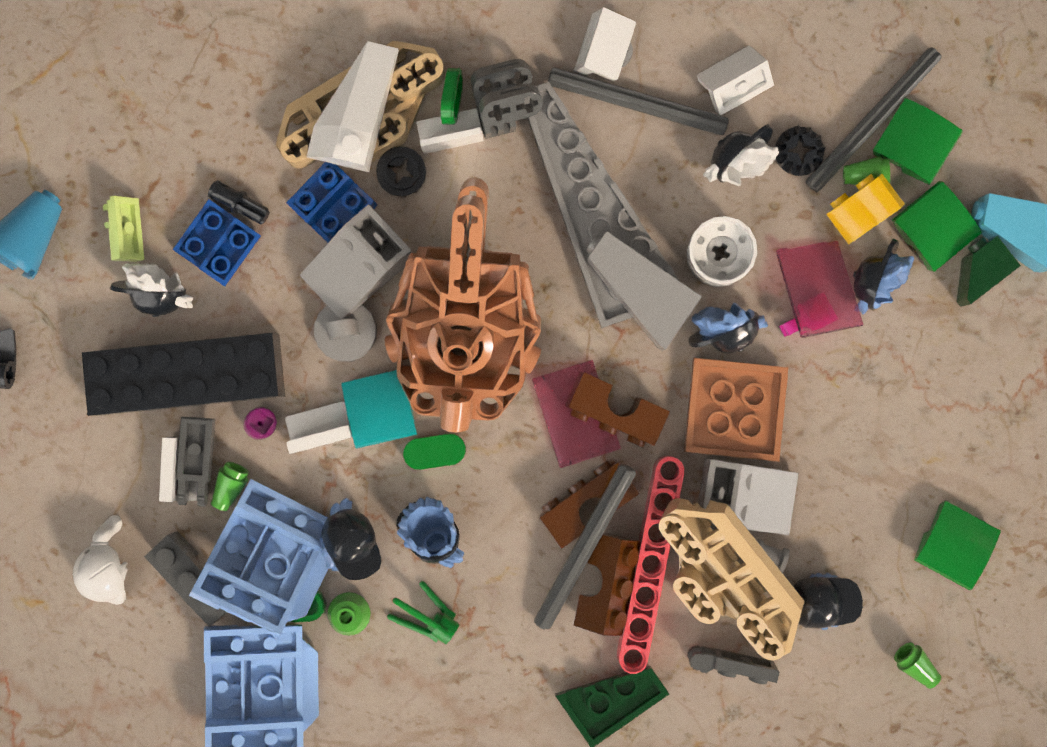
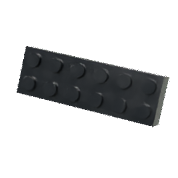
[82,333,286,416]

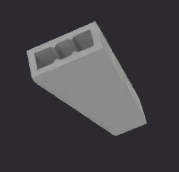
[586,231,702,351]

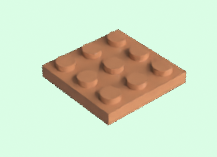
[684,358,788,462]

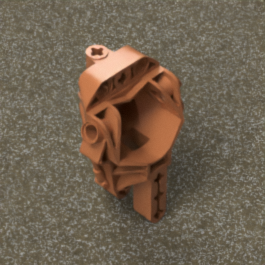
[384,177,541,432]

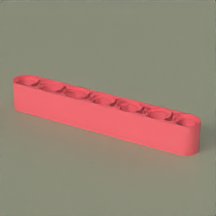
[617,456,684,674]

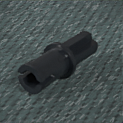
[208,180,270,224]

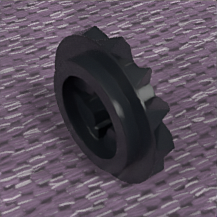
[775,125,826,176]
[376,146,426,197]

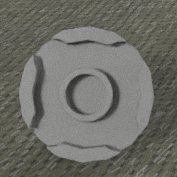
[314,305,377,362]

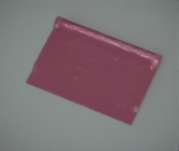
[776,240,864,338]
[532,360,621,468]

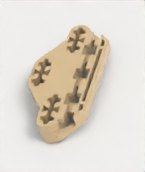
[276,41,445,169]
[659,498,804,660]

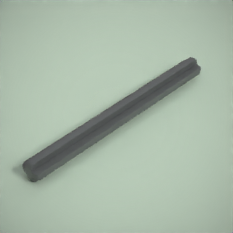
[806,47,942,192]
[548,68,729,135]
[534,464,636,630]

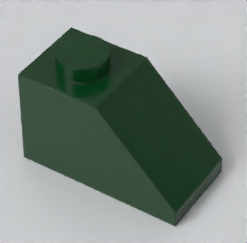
[956,236,1021,307]

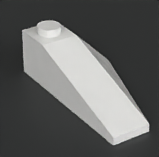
[307,41,399,172]

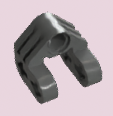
[471,59,543,139]

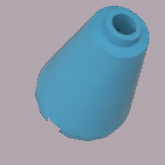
[0,190,63,280]

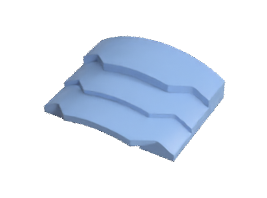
[189,479,328,636]
[204,625,319,747]

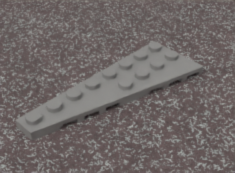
[524,82,678,328]

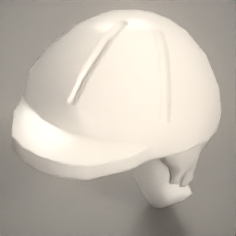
[72,515,128,605]

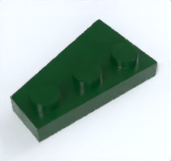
[555,666,669,747]

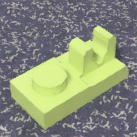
[103,196,144,262]

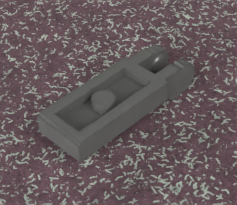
[176,417,216,507]
[687,645,780,684]

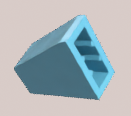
[971,193,1047,273]

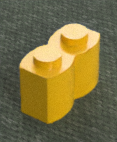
[826,174,905,244]

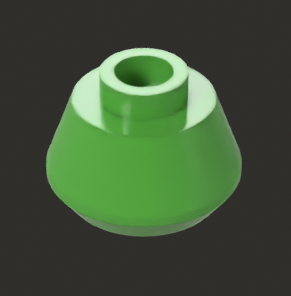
[328,592,371,636]

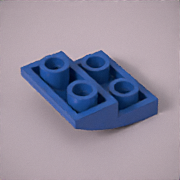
[286,162,378,243]
[173,199,261,286]

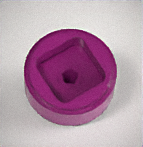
[243,407,277,440]

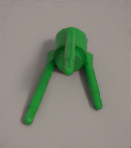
[387,581,460,645]

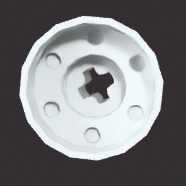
[686,216,757,287]

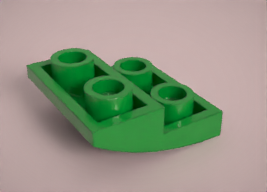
[873,97,963,185]
[892,181,982,272]
[914,501,1001,590]

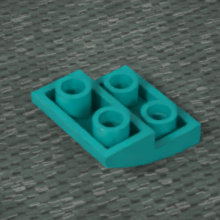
[341,370,417,449]

